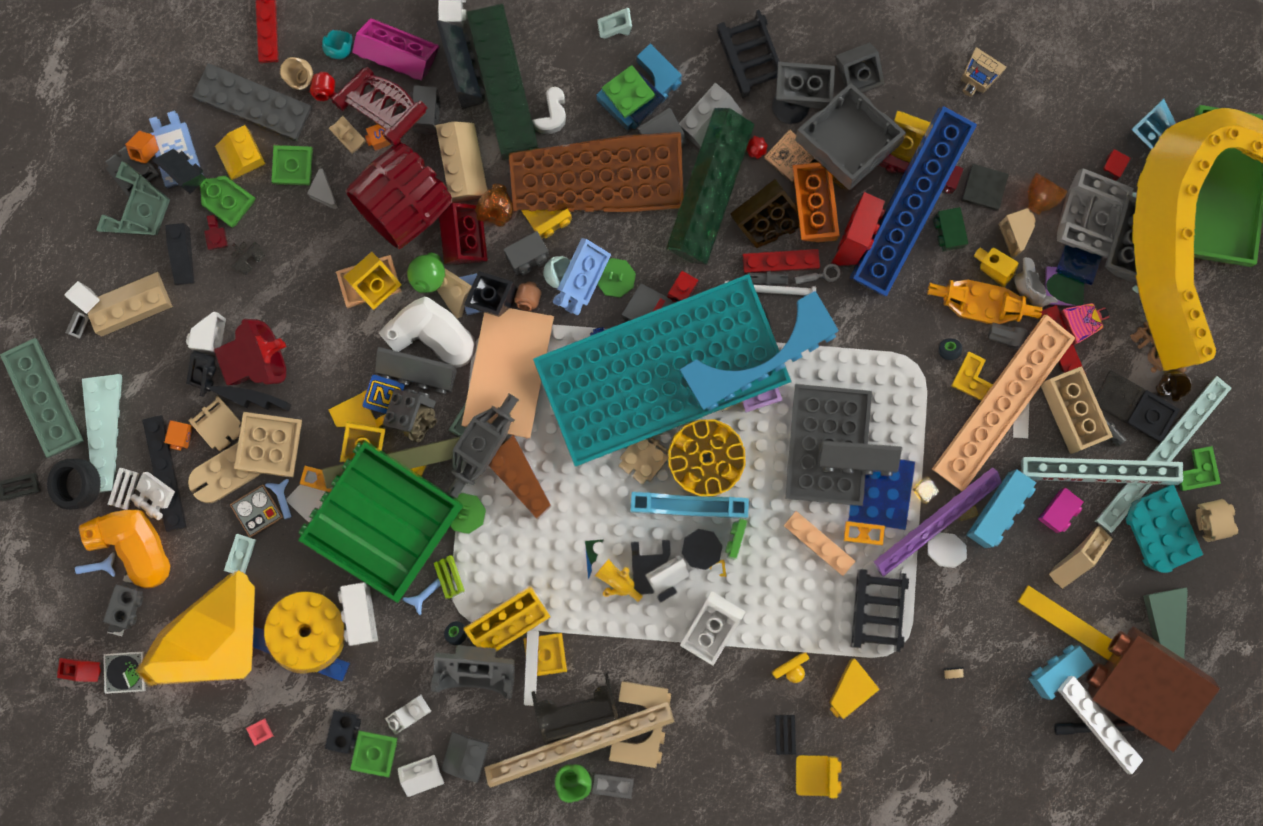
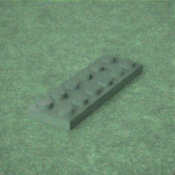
[0,338,84,458]

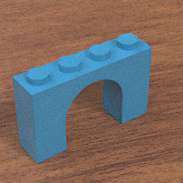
[596,44,682,131]

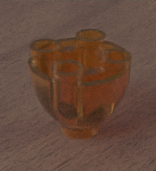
[1027,173,1068,215]
[475,184,513,227]

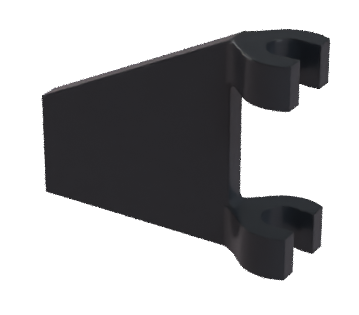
[631,540,671,594]

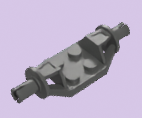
[447,393,519,498]

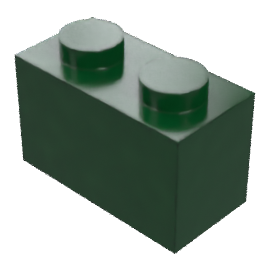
[933,207,969,252]

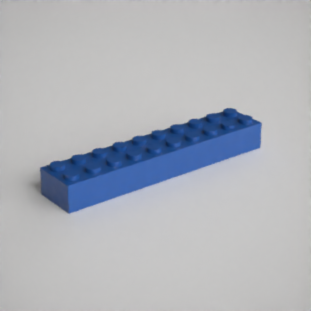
[849,106,977,296]

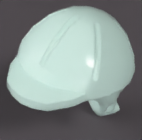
[543,256,571,288]

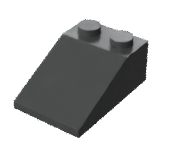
[776,62,835,109]

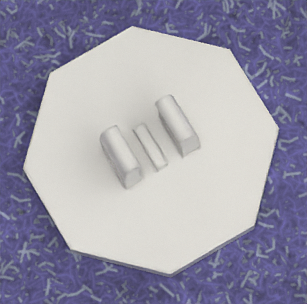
[928,532,967,568]

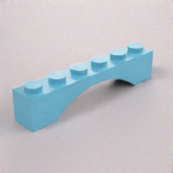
[631,492,749,519]

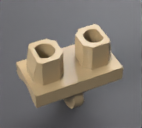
[329,116,366,154]

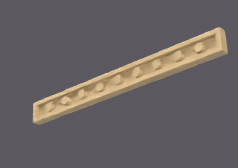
[484,702,674,788]

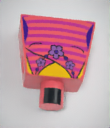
[1060,303,1109,345]

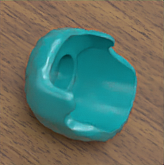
[322,30,353,59]

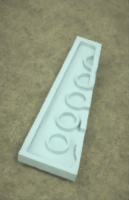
[82,374,122,493]

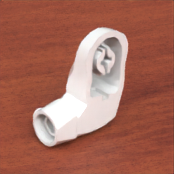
[379,297,476,368]

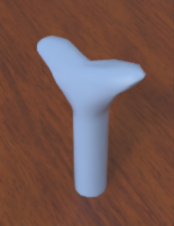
[265,479,291,519]
[75,552,115,577]
[403,578,441,615]

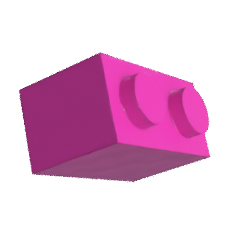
[1038,488,1084,533]

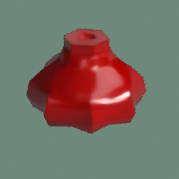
[745,135,768,159]

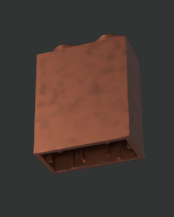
[1085,626,1220,752]

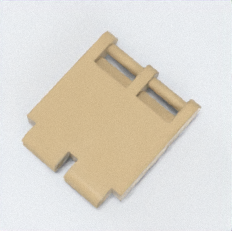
[188,395,242,452]
[619,437,668,485]

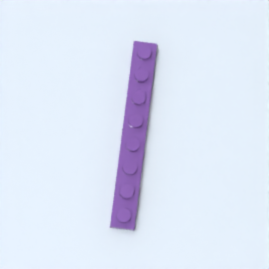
[874,467,1002,577]

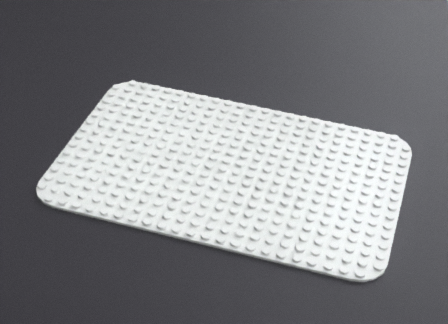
[451,325,927,658]

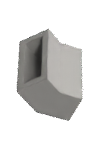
[65,311,89,339]

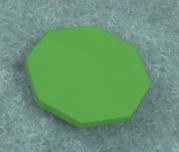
[597,258,636,298]
[451,493,486,534]

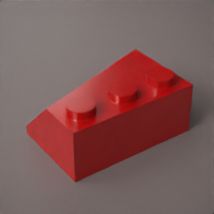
[831,192,885,266]

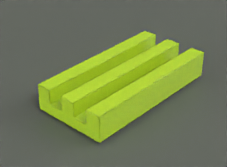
[434,555,465,599]

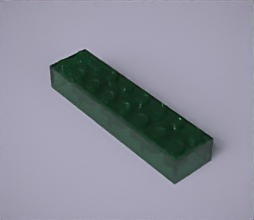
[467,3,538,161]
[666,108,755,265]

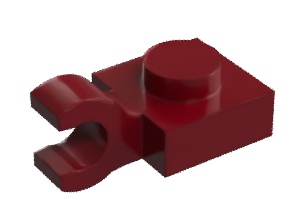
[204,215,228,251]

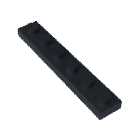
[142,415,187,532]

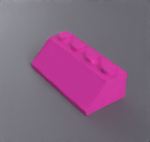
[352,18,439,81]

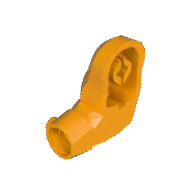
[79,510,170,589]

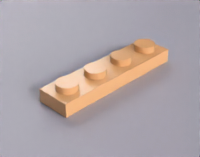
[783,511,855,576]

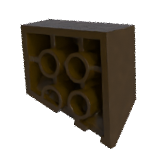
[730,179,800,248]

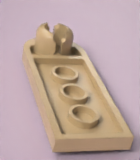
[188,443,261,503]

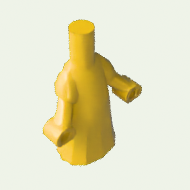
[594,559,643,602]

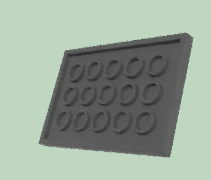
[785,384,872,506]

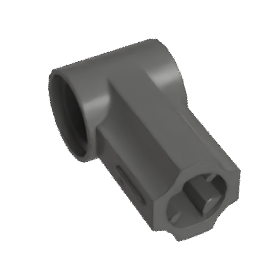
[988,323,1029,350]

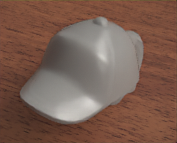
[1014,257,1058,307]

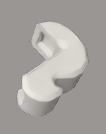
[532,87,566,134]

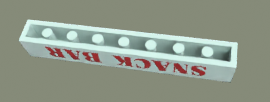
[1021,457,1183,485]

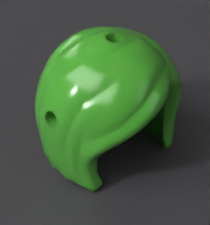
[555,764,592,803]

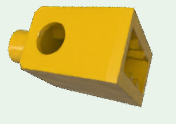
[974,247,1019,287]

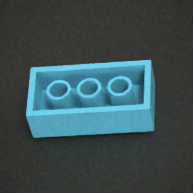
[966,469,1036,548]

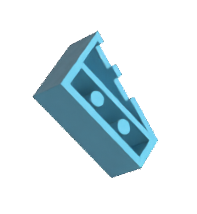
[1131,99,1176,149]
[1028,645,1094,700]

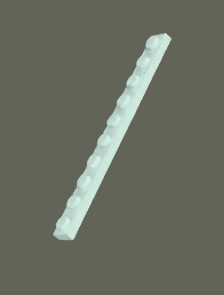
[1095,376,1232,534]

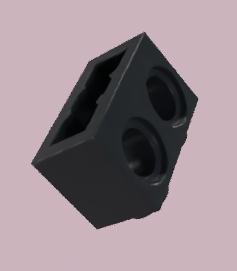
[324,709,361,754]

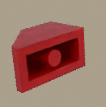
[57,658,100,682]

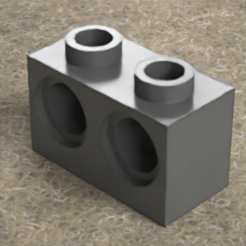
[103,584,144,629]

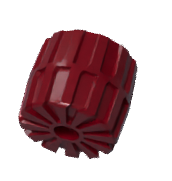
[345,142,452,249]

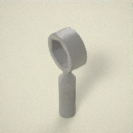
[795,264,840,285]

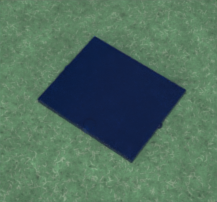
[848,459,915,530]

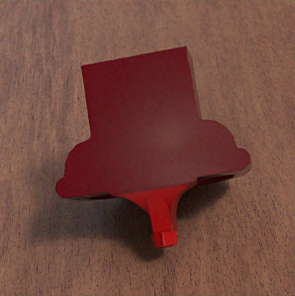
[214,319,286,385]

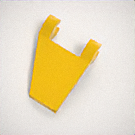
[329,390,386,427]

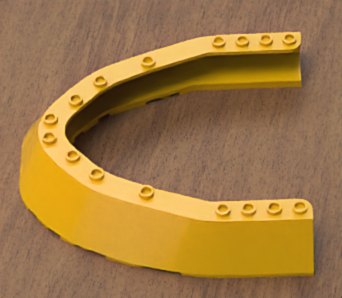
[1132,108,1263,371]

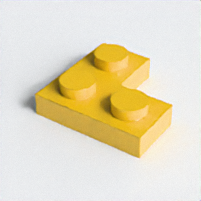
[951,352,993,401]

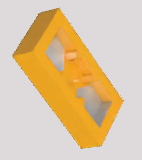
[299,466,333,492]
[843,521,885,546]

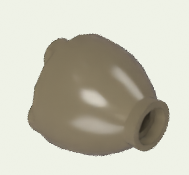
[401,404,437,442]

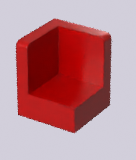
[1103,149,1131,181]

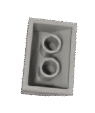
[679,83,743,154]

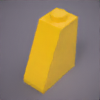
[829,658,880,719]

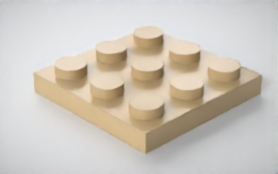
[234,412,302,478]

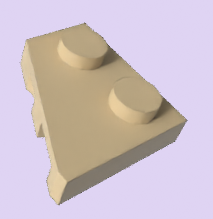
[437,269,472,318]

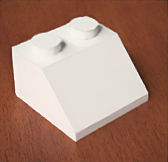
[186,312,226,355]

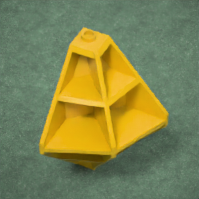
[136,570,255,686]

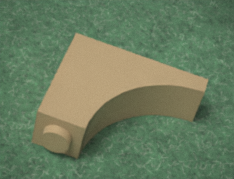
[1049,525,1113,589]

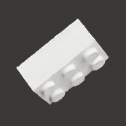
[338,583,378,646]

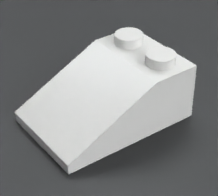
[680,592,745,665]

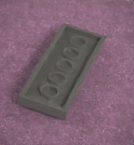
[192,63,312,141]

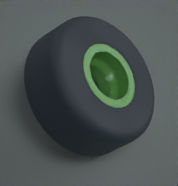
[939,338,962,360]
[444,621,467,645]

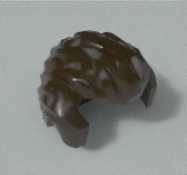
[1156,371,1193,402]

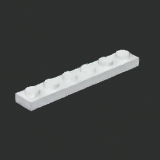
[1058,676,1143,774]

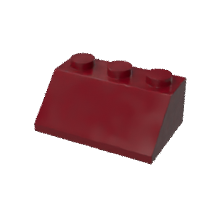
[439,203,488,265]

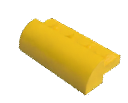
[464,585,551,651]

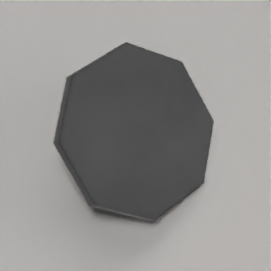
[682,529,723,570]

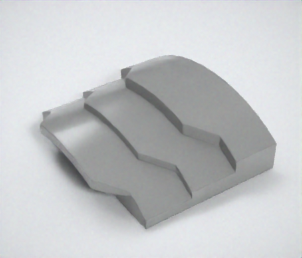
[1057,168,1134,258]

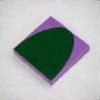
[1045,267,1084,307]

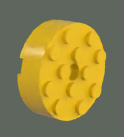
[264,592,345,674]

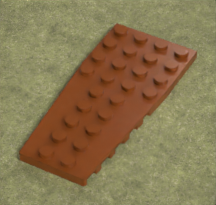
[509,132,684,212]

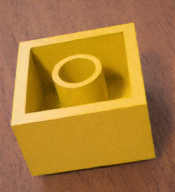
[340,422,385,462]

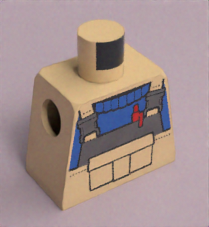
[961,47,1006,97]

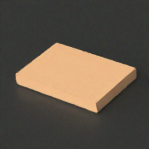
[336,255,402,308]

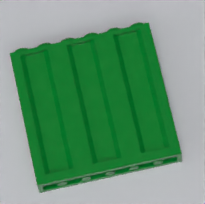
[298,440,463,603]

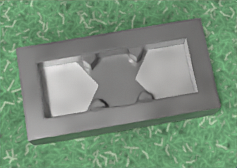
[592,773,634,799]

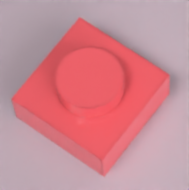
[246,719,273,746]

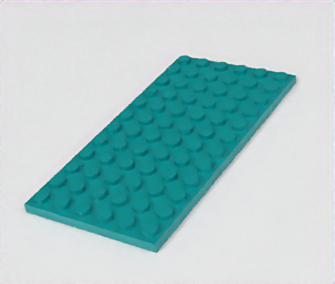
[533,274,792,467]

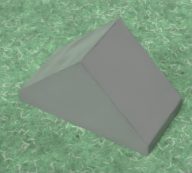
[307,169,338,209]

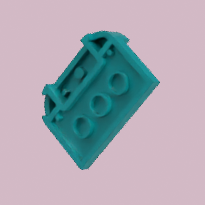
[1126,485,1203,573]

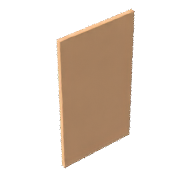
[461,308,554,439]

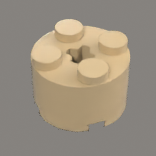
[1196,499,1238,542]

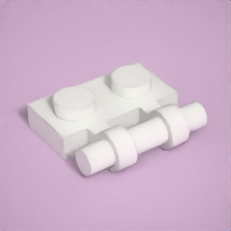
[130,472,175,520]

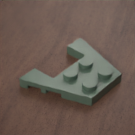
[96,161,170,235]

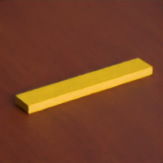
[1017,585,1113,661]

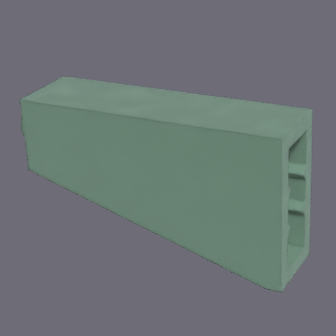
[1143,588,1188,659]

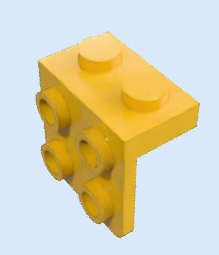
[522,209,572,239]
[796,755,841,798]

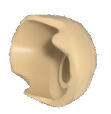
[280,57,313,89]

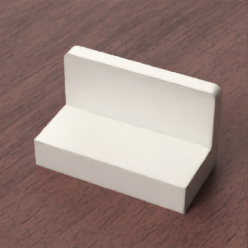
[645,555,689,595]
[397,755,444,797]

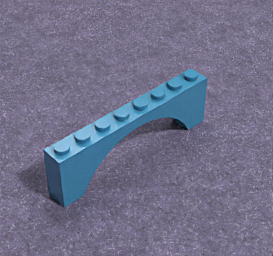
[680,291,839,412]

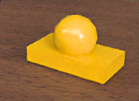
[771,652,810,683]

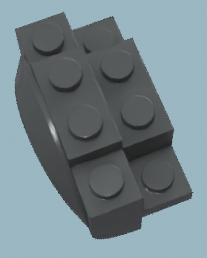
[431,645,515,699]

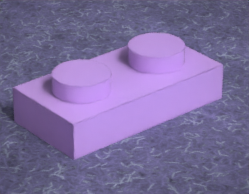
[742,388,782,413]

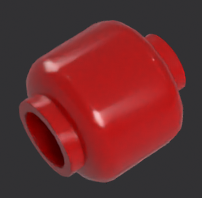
[310,72,335,101]

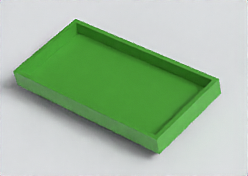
[1194,105,1263,267]

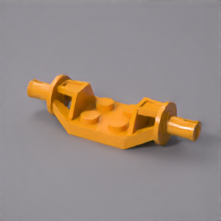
[927,279,1042,324]

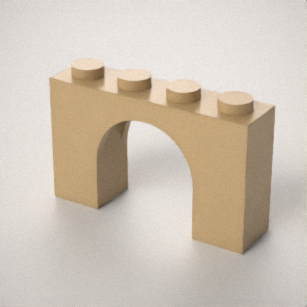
[609,681,671,768]

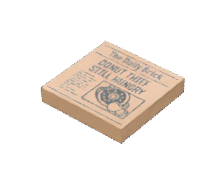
[764,130,815,183]

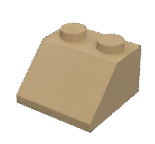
[999,208,1035,259]

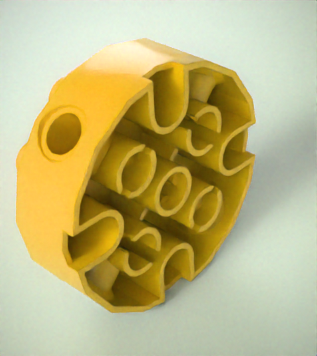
[668,419,746,496]

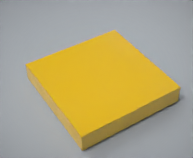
[523,633,567,676]

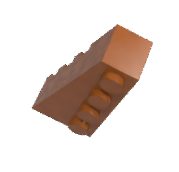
[489,435,552,520]

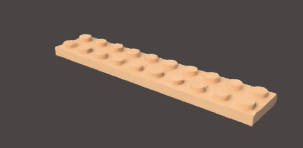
[932,315,1075,492]

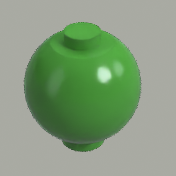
[407,253,445,293]

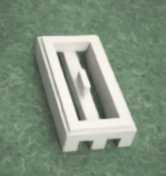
[108,467,140,510]

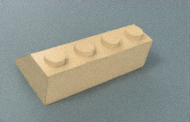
[436,122,489,203]
[88,272,173,336]
[1041,366,1113,454]

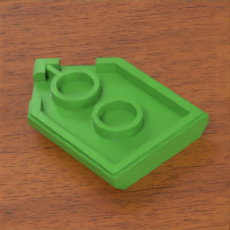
[199,176,256,228]

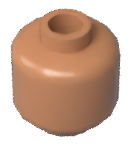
[514,282,542,311]

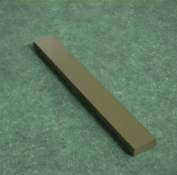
[322,436,461,488]

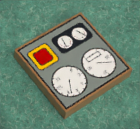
[230,485,284,538]

